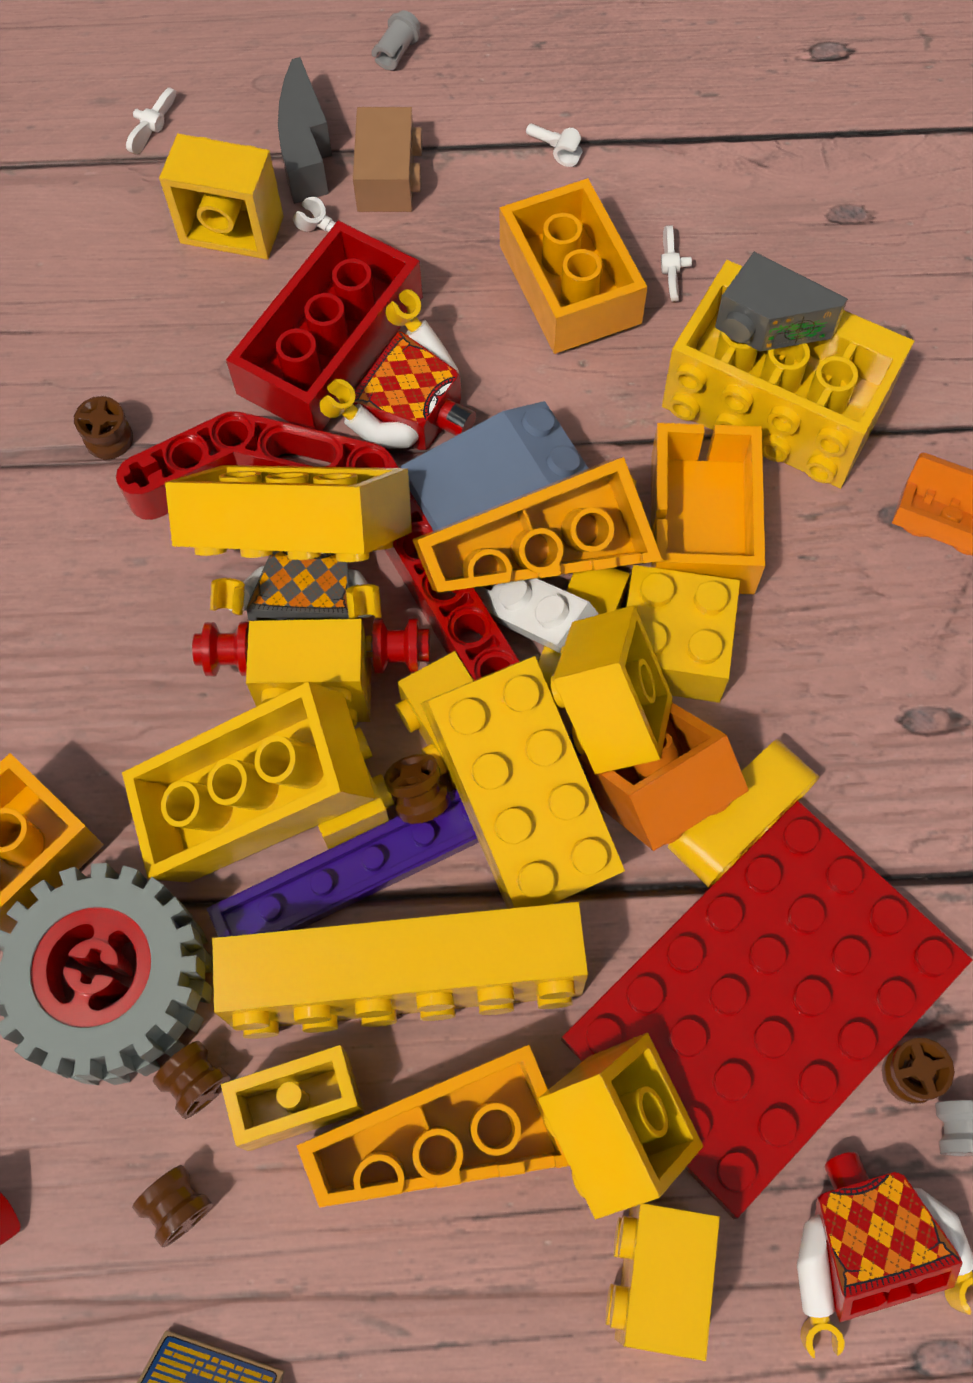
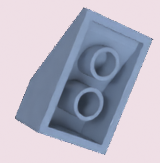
[401,401,589,531]

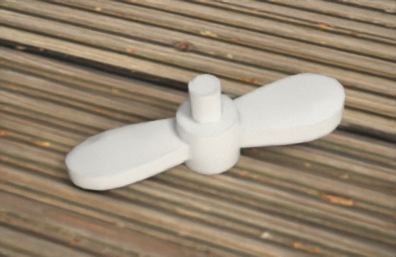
[126,88,176,154]
[661,225,692,302]

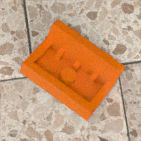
[892,452,973,556]

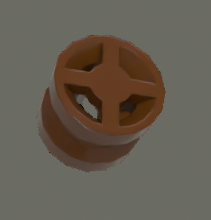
[74,396,133,460]
[384,754,451,824]
[881,1038,955,1104]
[153,1041,231,1119]
[132,1165,213,1247]

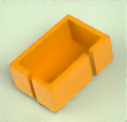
[650,423,765,595]

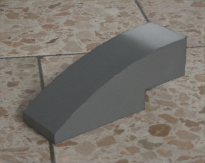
[278,57,332,204]

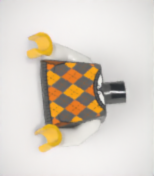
[210,551,382,621]

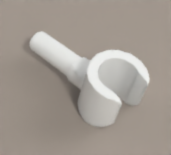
[526,123,583,167]
[293,197,336,232]

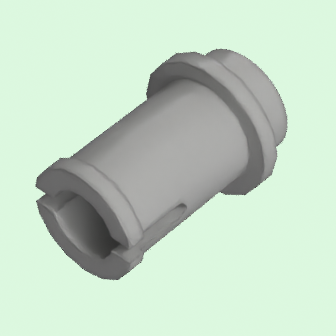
[372,10,420,70]

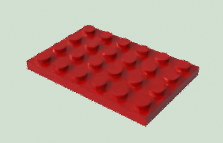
[561,800,973,1219]

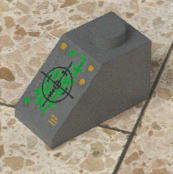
[715,251,848,351]

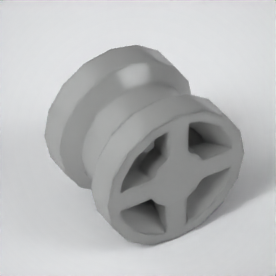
[935,1100,973,1156]

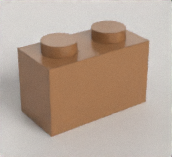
[353,107,423,212]

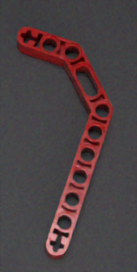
[116,411,519,681]

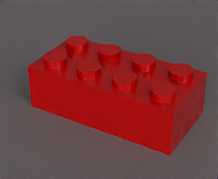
[226,220,423,431]

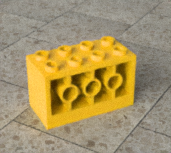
[662,259,915,489]

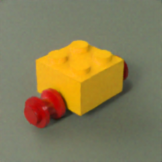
[192,618,430,726]

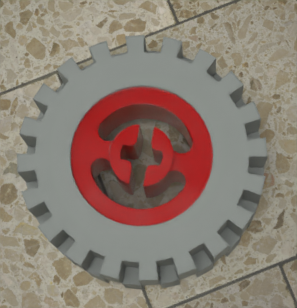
[0,863,213,1085]

